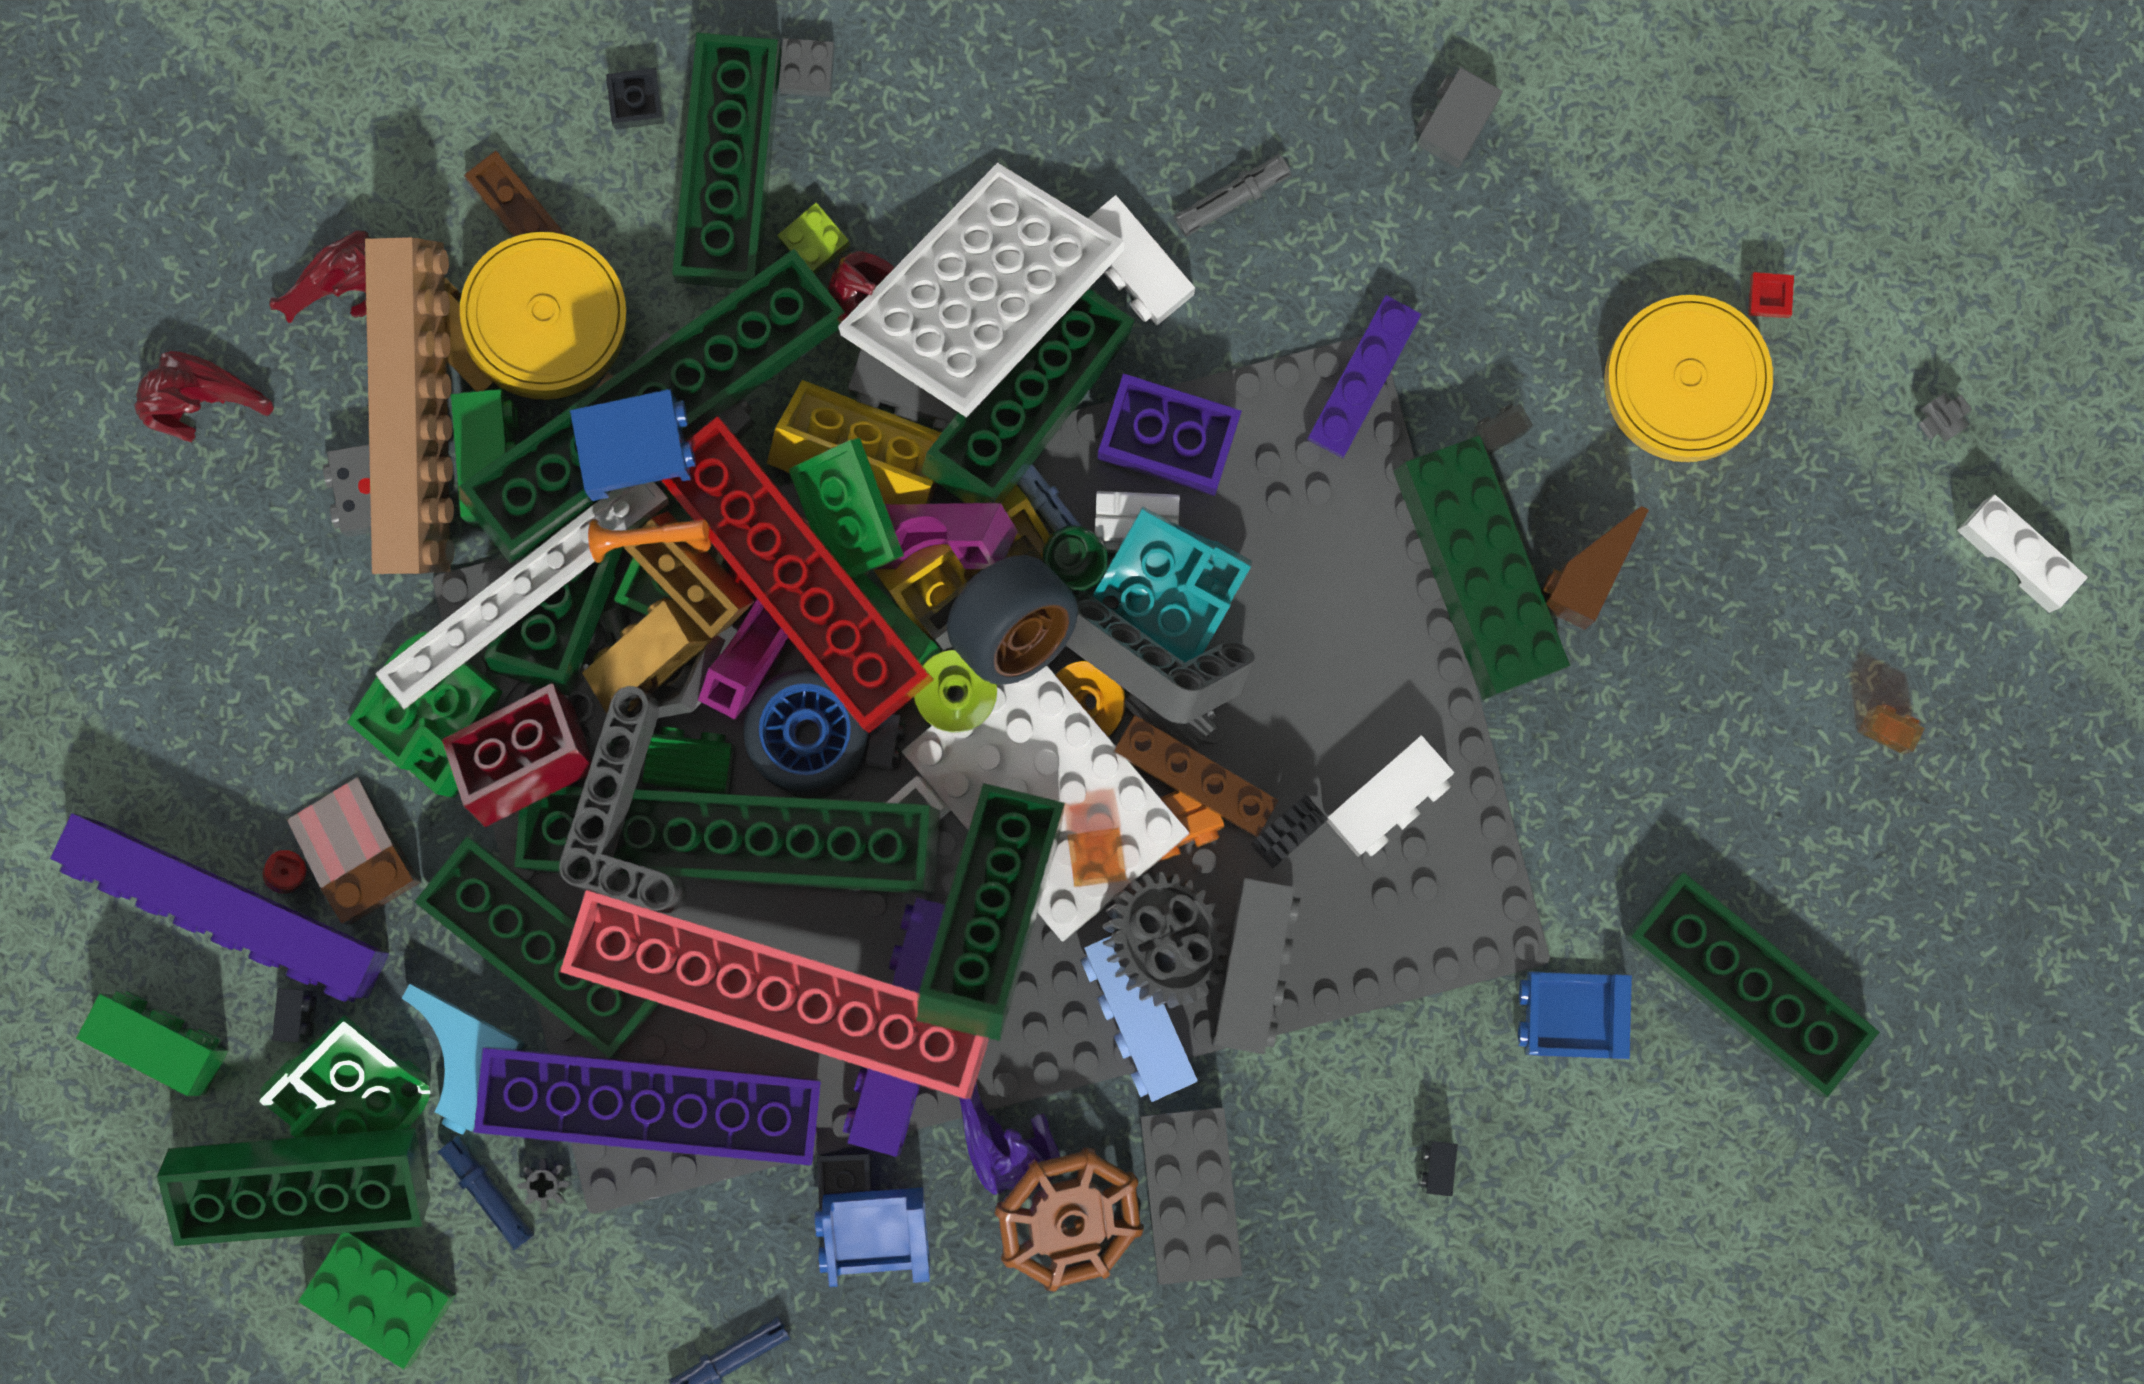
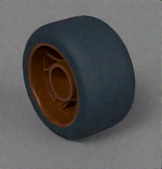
[947,555,1078,685]

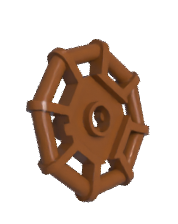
[995,1147,1144,1292]

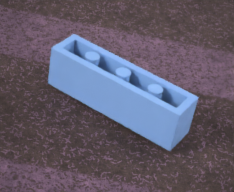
[1080,936,1198,1102]

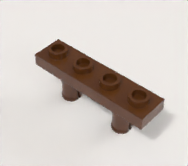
[1113,715,1279,837]

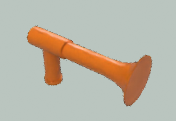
[588,519,711,563]

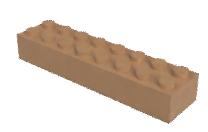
[365,237,455,574]

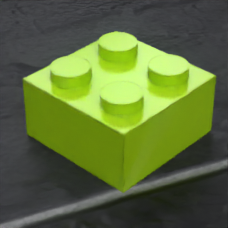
[777,203,850,275]

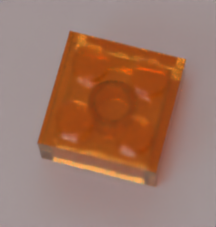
[1857,704,1925,755]
[1067,828,1128,888]

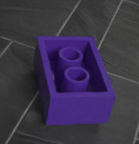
[1098,374,1242,496]

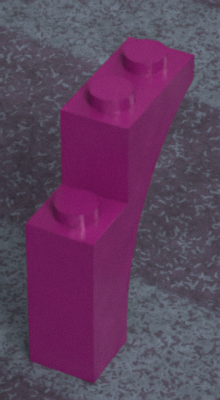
[698,599,788,719]

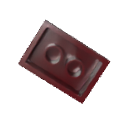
[442,683,592,827]

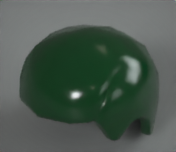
[1043,525,1108,591]

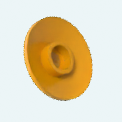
[1055,661,1125,737]

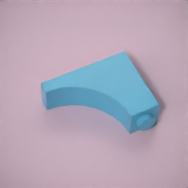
[401,984,525,1135]

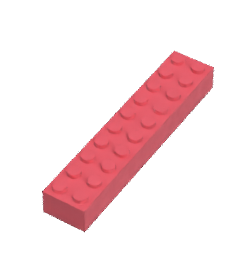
[560,890,989,1099]

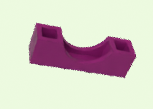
[875,503,1018,569]

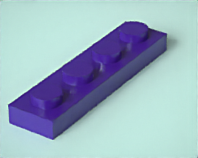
[1307,295,1422,459]

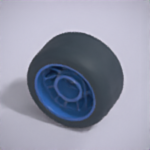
[743,668,870,795]

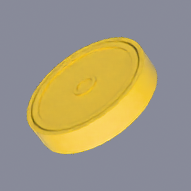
[460,232,626,400]
[1604,295,1773,462]

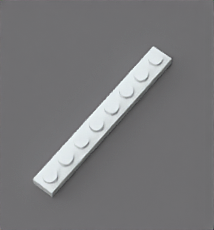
[375,482,669,709]

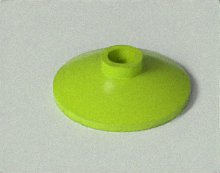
[914,650,997,733]

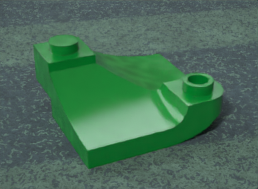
[347,632,503,798]
[259,1015,430,1138]

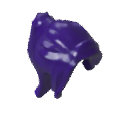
[959,1083,1061,1195]

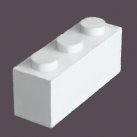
[1088,195,1195,326]
[1327,735,1454,857]

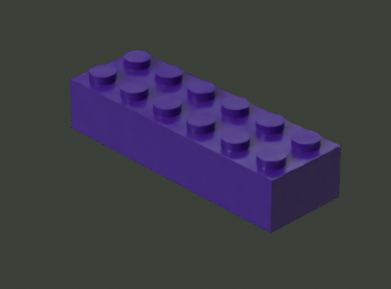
[843,897,945,1157]

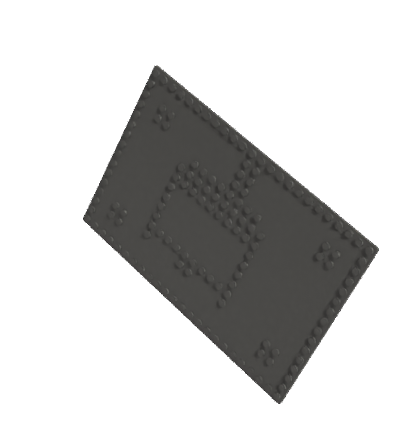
[433,336,1550,1214]

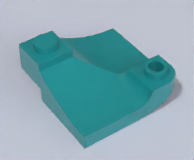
[1092,506,1252,663]

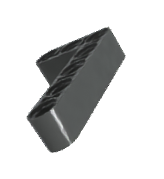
[1066,590,1255,724]
[559,686,686,913]

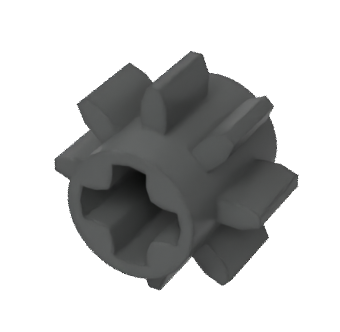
[1919,392,1972,443]
[517,1158,572,1211]

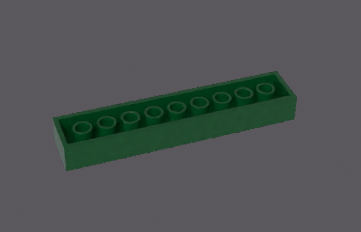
[459,249,845,564]
[514,786,940,894]

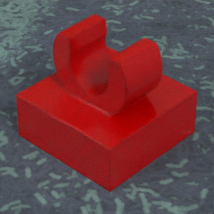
[1748,272,1794,318]

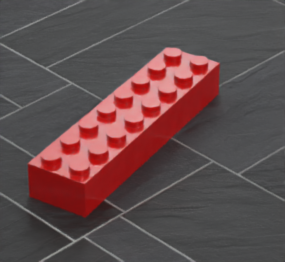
[661,416,934,733]

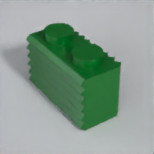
[643,727,735,795]

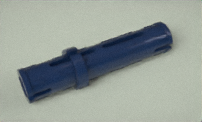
[437,1136,535,1251]
[668,1316,791,1384]

